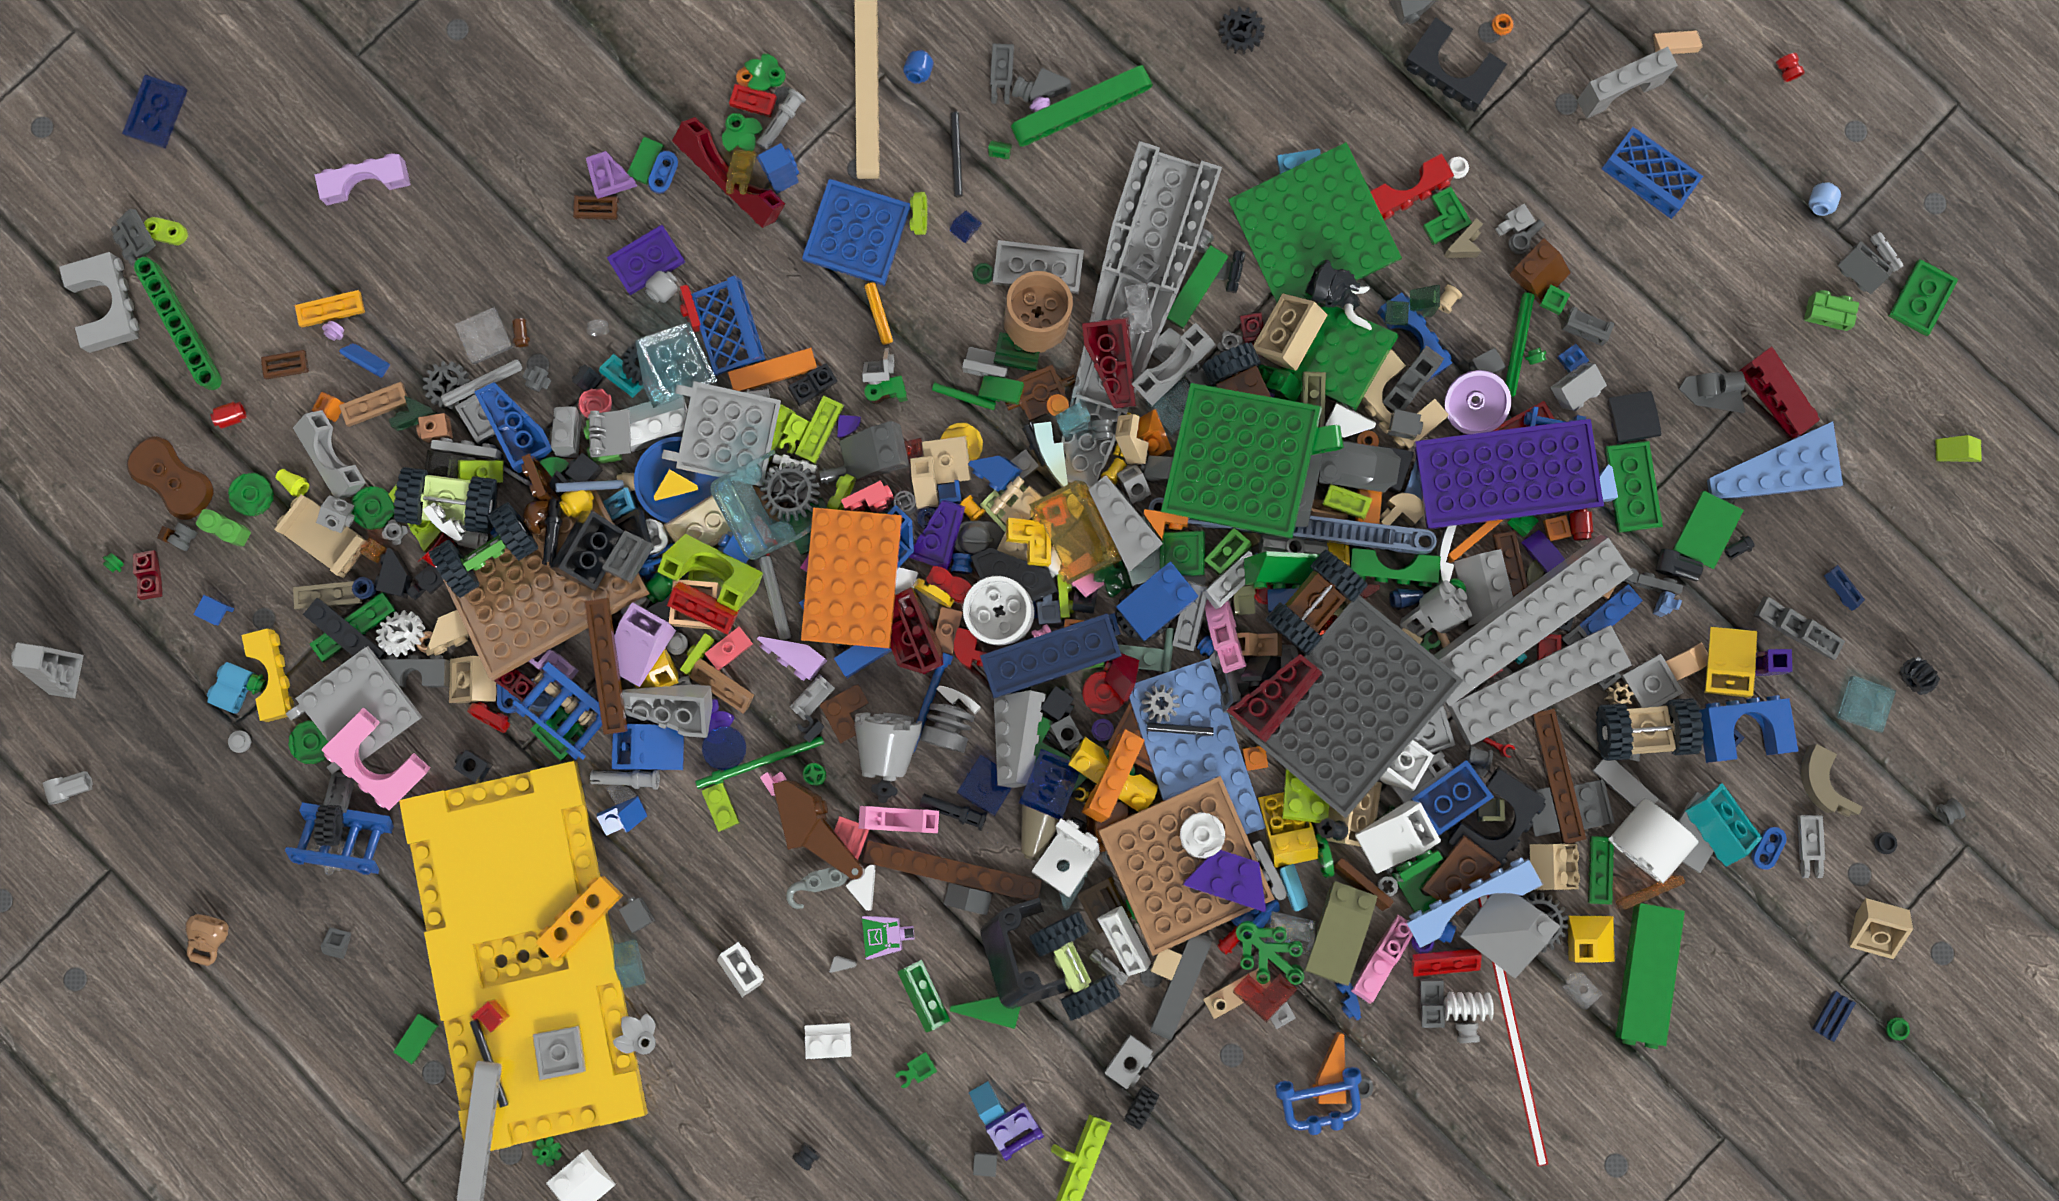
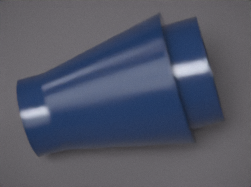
[352,577,378,599]
[1389,588,1424,610]

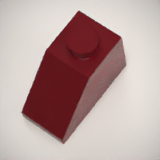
[1103,653,1139,701]

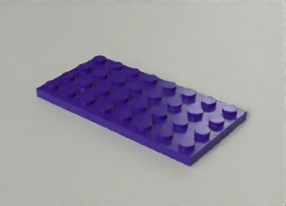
[1414,419,1604,529]

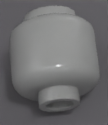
[645,271,678,303]

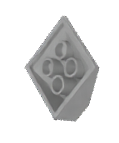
[1460,893,1560,978]

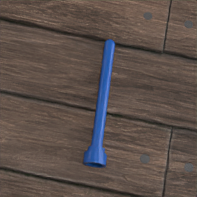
[913,653,954,753]

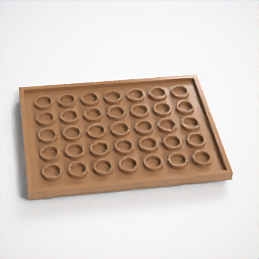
[443,490,650,681]

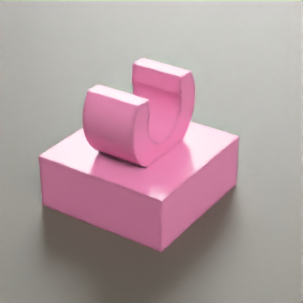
[760,772,787,796]

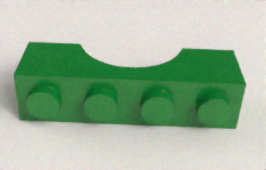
[1349,548,1441,587]

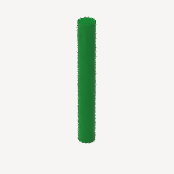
[932,383,996,411]

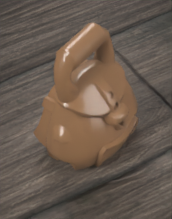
[185,914,229,966]

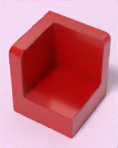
[471,1000,509,1032]

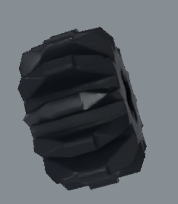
[1899,657,1940,695]

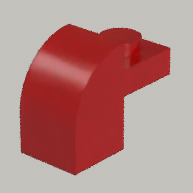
[954,628,986,669]

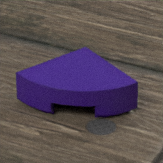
[837,415,861,438]

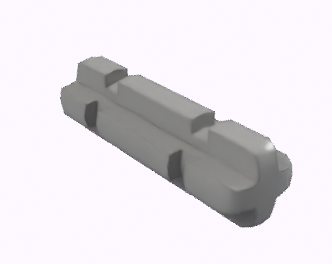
[1870,232,1903,272]
[1089,949,1128,986]

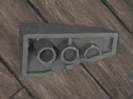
[1390,0,1438,25]

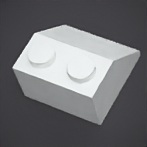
[547,1149,616,1201]

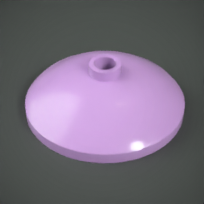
[1444,370,1511,434]

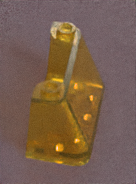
[1029,480,1122,585]

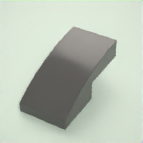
[1419,978,1445,1028]

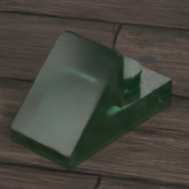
[1410,285,1440,317]
[389,396,438,431]

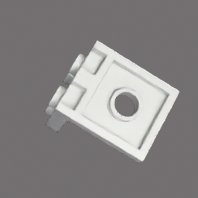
[1032,819,1100,898]

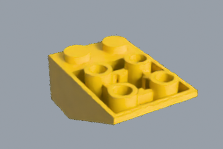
[1704,627,1757,698]
[1258,792,1318,868]

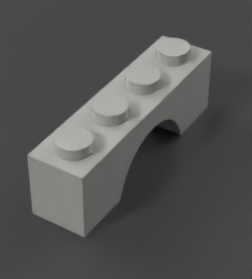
[1132,323,1216,406]
[293,410,366,499]

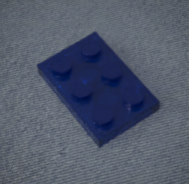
[122,75,188,149]
[1019,749,1080,820]

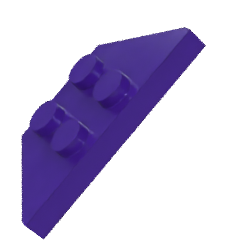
[1182,850,1266,912]

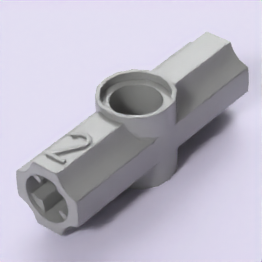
[1259,535,1328,554]

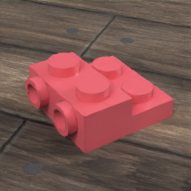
[841,481,894,513]

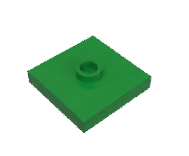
[1160,531,1205,576]

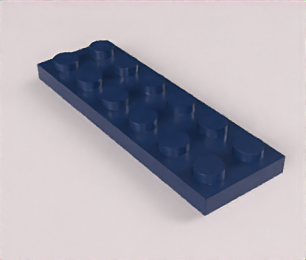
[980,614,1122,699]

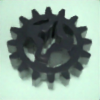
[1218,6,1265,54]

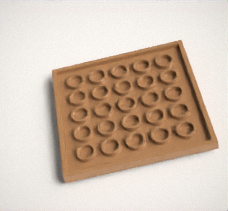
[1098,776,1274,956]

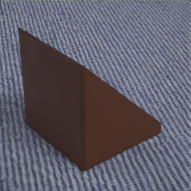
[157,526,175,544]

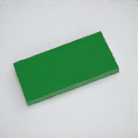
[1604,441,1663,533]

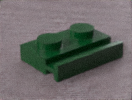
[993,332,1040,372]

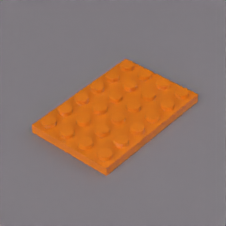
[801,508,902,648]

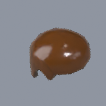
[523,500,548,534]

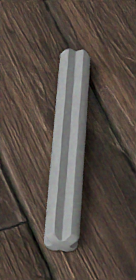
[441,360,522,406]
[759,556,791,641]

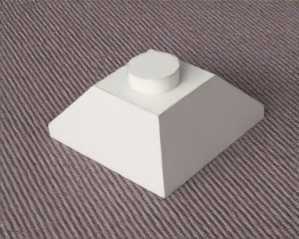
[1325,402,1376,437]
[1379,740,1434,791]

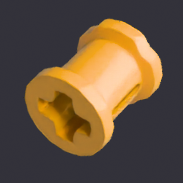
[959,495,986,521]

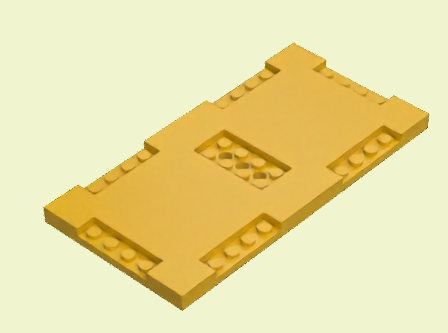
[399,761,648,1151]

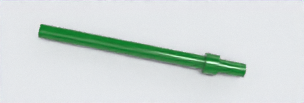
[695,736,824,789]

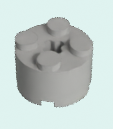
[1419,580,1472,633]

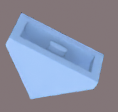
[1599,464,1618,502]

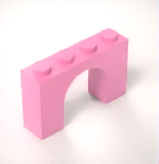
[322,707,430,810]

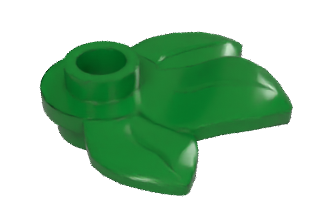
[744,53,786,91]
[722,113,763,152]

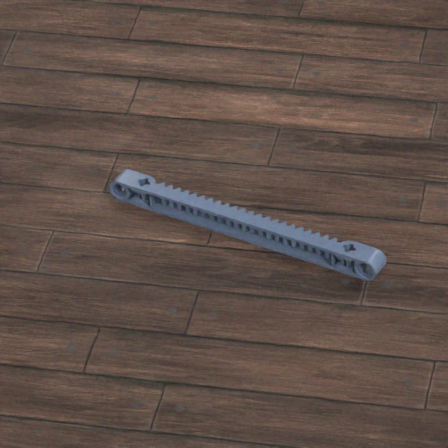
[1149,498,1437,555]

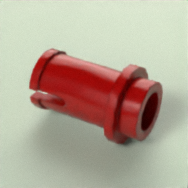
[1217,927,1240,955]

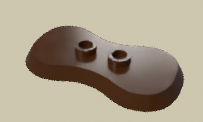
[127,436,213,520]

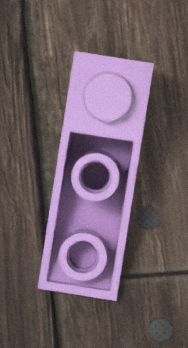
[757,636,827,681]

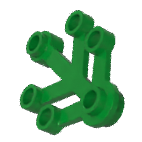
[1236,921,1304,985]

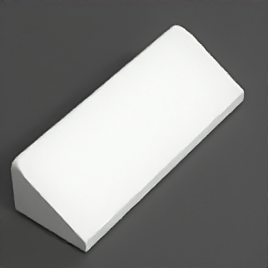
[1098,906,1151,976]

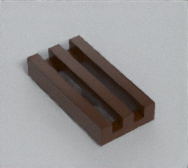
[573,196,619,220]
[261,350,309,380]

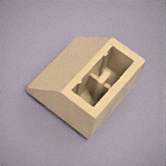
[1530,844,1580,890]

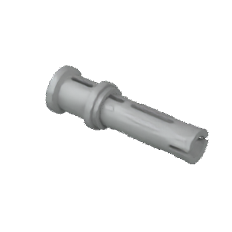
[756,88,806,151]
[590,770,660,790]

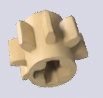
[1604,682,1634,705]

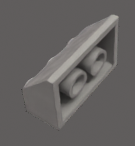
[1453,549,1513,626]

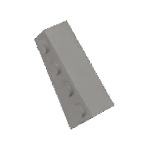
[1089,475,1164,572]
[994,691,1045,788]

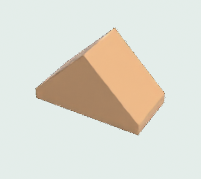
[1666,642,1708,681]

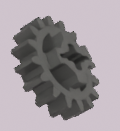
[423,361,471,409]

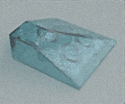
[635,322,717,408]

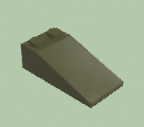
[1305,881,1378,986]

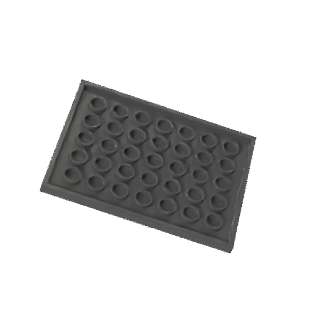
[1242,595,1463,819]

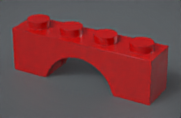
[1370,153,1454,221]

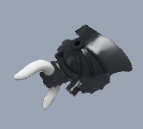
[1305,260,1372,330]

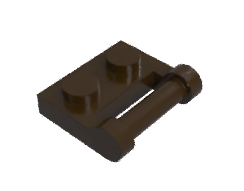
[1077,876,1132,935]

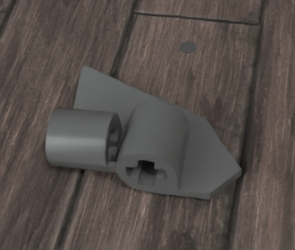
[1678,371,1746,413]

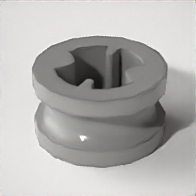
[1376,876,1398,897]

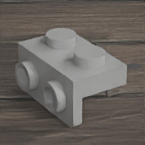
[862,348,894,385]

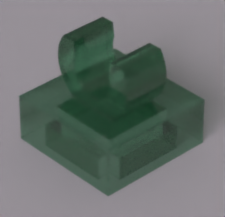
[1385,300,1409,326]

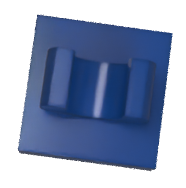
[1557,344,1589,373]

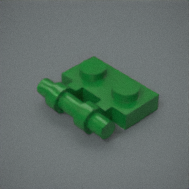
[530,705,585,761]

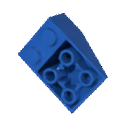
[612,724,684,770]

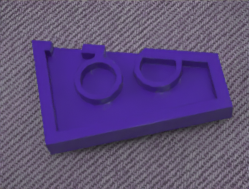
[909,500,965,570]

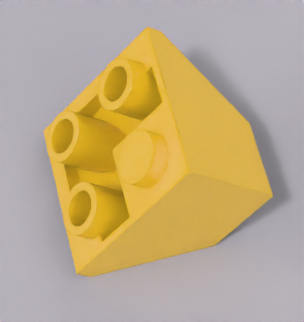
[634,648,678,689]
[1568,916,1615,962]

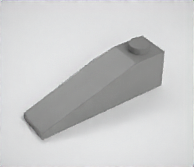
[622,685,713,738]

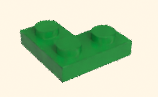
[1423,187,1472,245]

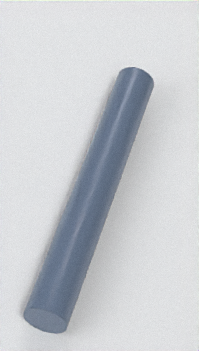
[555,480,623,492]

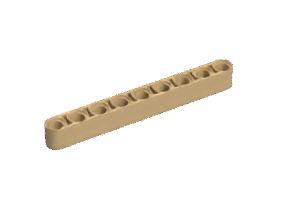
[855,0,879,179]

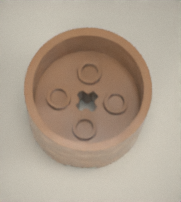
[1004,271,1073,353]

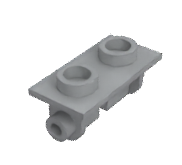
[790,674,835,721]

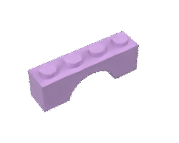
[315,154,410,205]

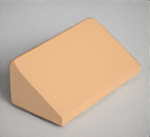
[1654,31,1702,54]

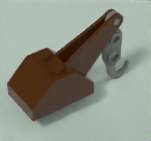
[773,780,865,909]

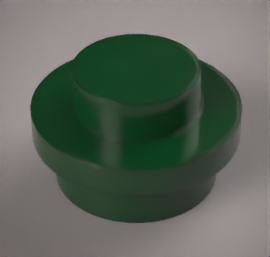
[973,263,994,285]

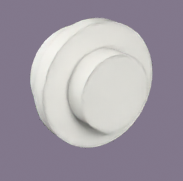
[1448,157,1469,179]

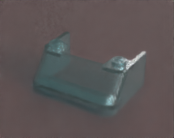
[710,449,812,560]

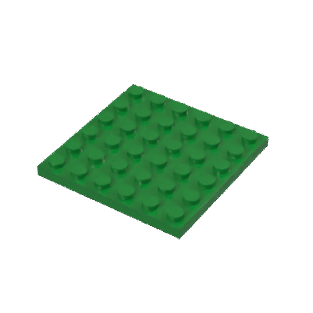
[1228,142,1402,303]
[1161,383,1322,539]

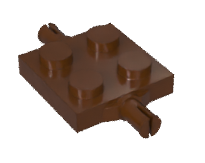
[1005,364,1076,422]

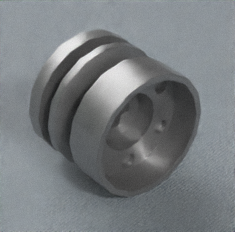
[920,703,975,753]

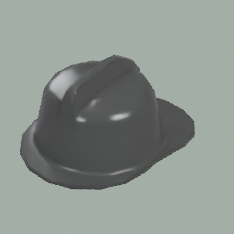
[955,521,1004,555]

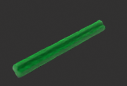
[1505,293,1535,398]

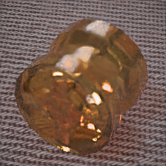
[359,537,387,564]

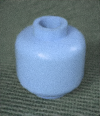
[1808,183,1841,216]

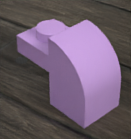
[529,648,579,686]

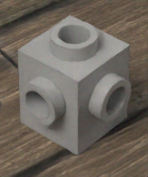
[316,495,355,533]

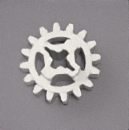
[376,610,425,657]

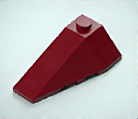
[1082,317,1136,408]

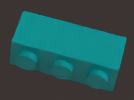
[1685,783,1762,867]

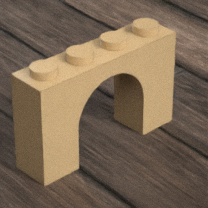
[1361,350,1449,451]

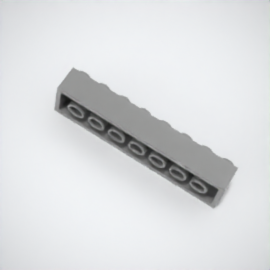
[1447,625,1632,745]

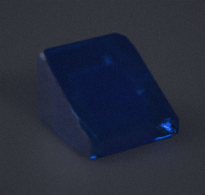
[950,210,982,243]

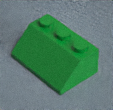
[1244,551,1320,589]

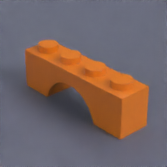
[1081,729,1145,823]

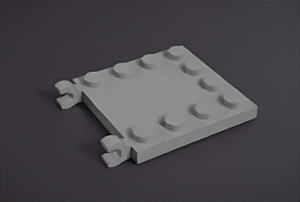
[662,381,781,486]
[286,646,422,774]

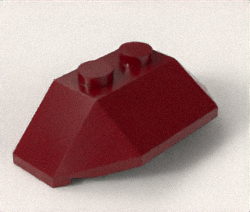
[890,587,943,674]

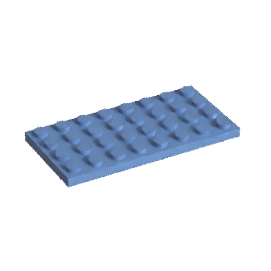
[1129,659,1265,834]

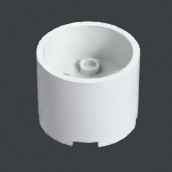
[963,576,1034,646]
[1608,798,1699,883]

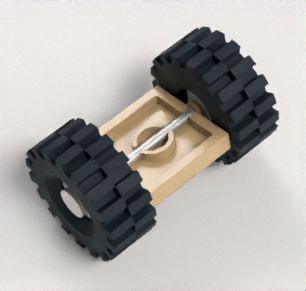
[1595,698,1704,761]

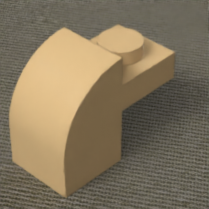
[1379,493,1424,527]

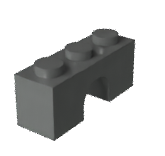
[1383,345,1444,411]
[379,655,450,688]

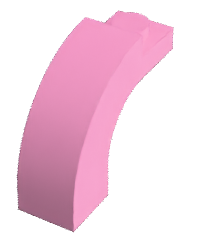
[858,806,939,833]

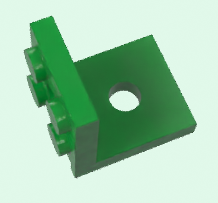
[1391,849,1443,913]

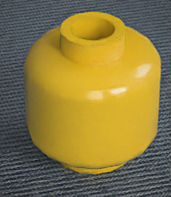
[559,490,594,518]

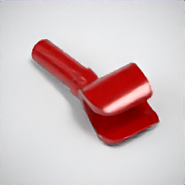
[1483,737,1516,758]

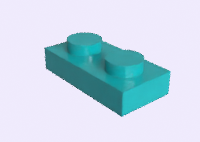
[599,354,646,398]

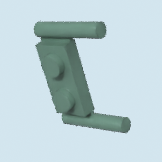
[1115,628,1175,673]

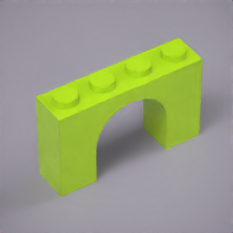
[657,534,763,612]

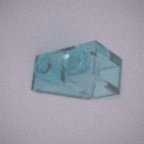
[1055,402,1091,439]

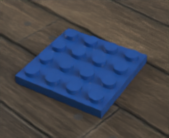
[802,179,911,286]

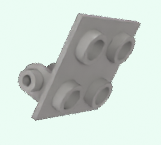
[588,409,631,458]

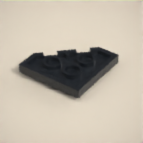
[971,548,1058,618]

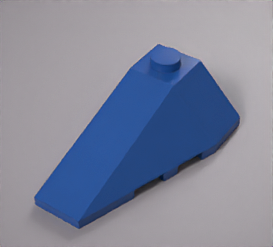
[474,382,552,473]

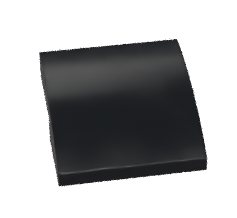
[1607,391,1662,443]

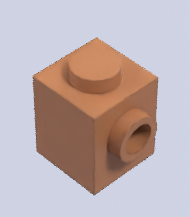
[416,413,453,443]

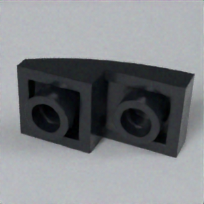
[788,363,838,406]

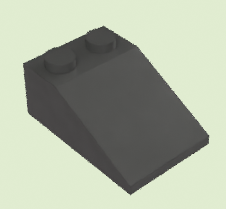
[839,421,910,482]

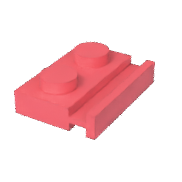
[834,816,870,860]

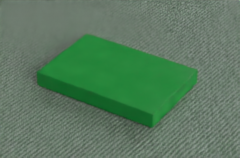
[1888,259,1959,337]
[1672,491,1744,569]

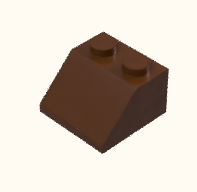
[1509,238,1571,304]

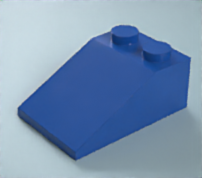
[1116,561,1199,641]

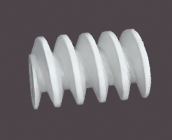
[1444,992,1493,1021]

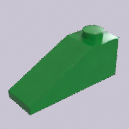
[950,996,1021,1029]

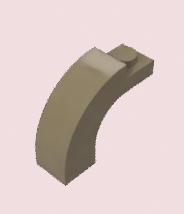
[1801,744,1863,817]

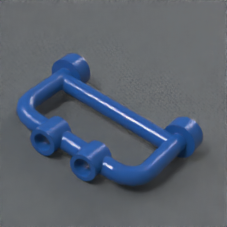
[1275,1067,1362,1135]

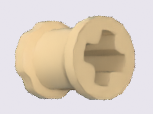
[1434,285,1462,314]

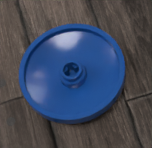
[634,437,723,523]

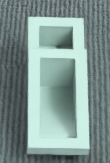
[1033,422,1068,489]

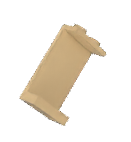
[274,494,370,578]

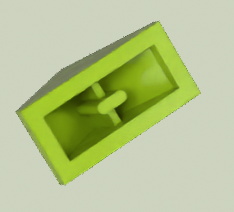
[1935,435,1982,462]

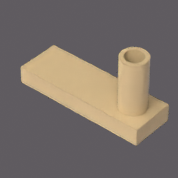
[1203,967,1273,1019]

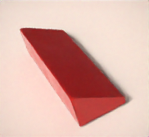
[667,582,739,634]

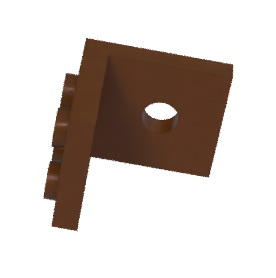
[521,445,596,505]

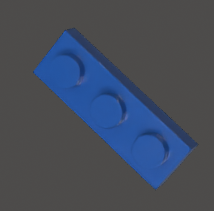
[1579,584,1643,635]

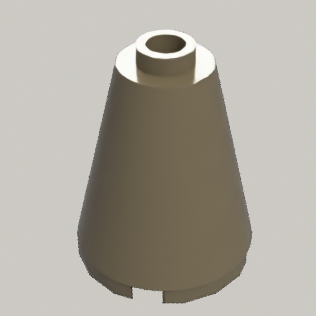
[1021,796,1066,861]

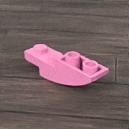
[1205,599,1246,673]
[1351,915,1413,1004]

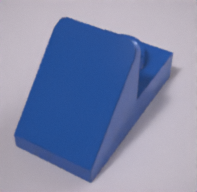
[597,796,647,836]

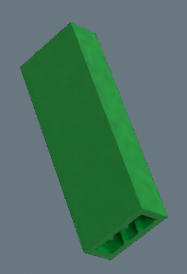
[1615,903,1685,1049]

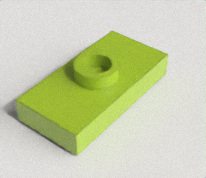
[458,460,503,482]
[1323,484,1372,520]
[680,633,715,676]

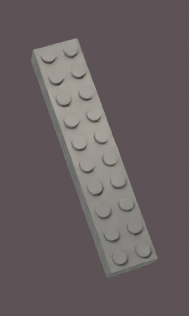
[1433,534,1633,706]

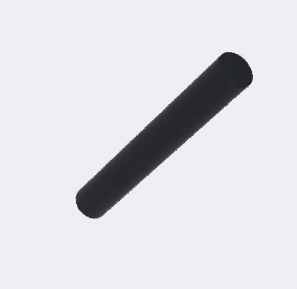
[1146,722,1214,736]

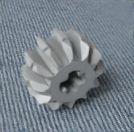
[1141,685,1180,723]

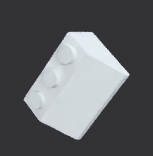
[623,394,688,452]

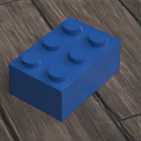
[1411,760,1494,836]

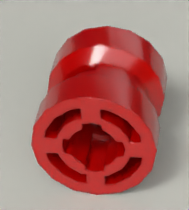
[1776,53,1805,82]

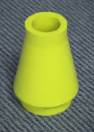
[275,469,309,497]

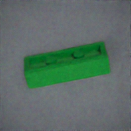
[898,960,950,1033]

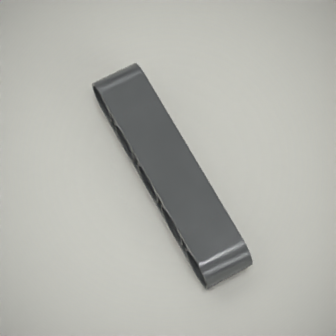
[1150,933,1213,1041]

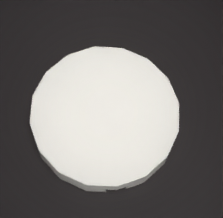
[1180,812,1225,858]

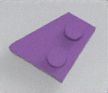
[586,151,637,199]

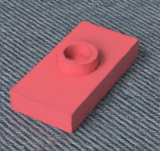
[704,627,753,671]

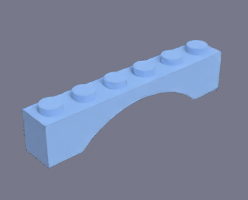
[1407,857,1543,948]

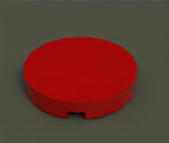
[1082,671,1125,715]

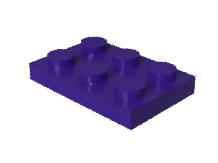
[607,225,685,295]

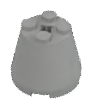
[854,712,922,781]

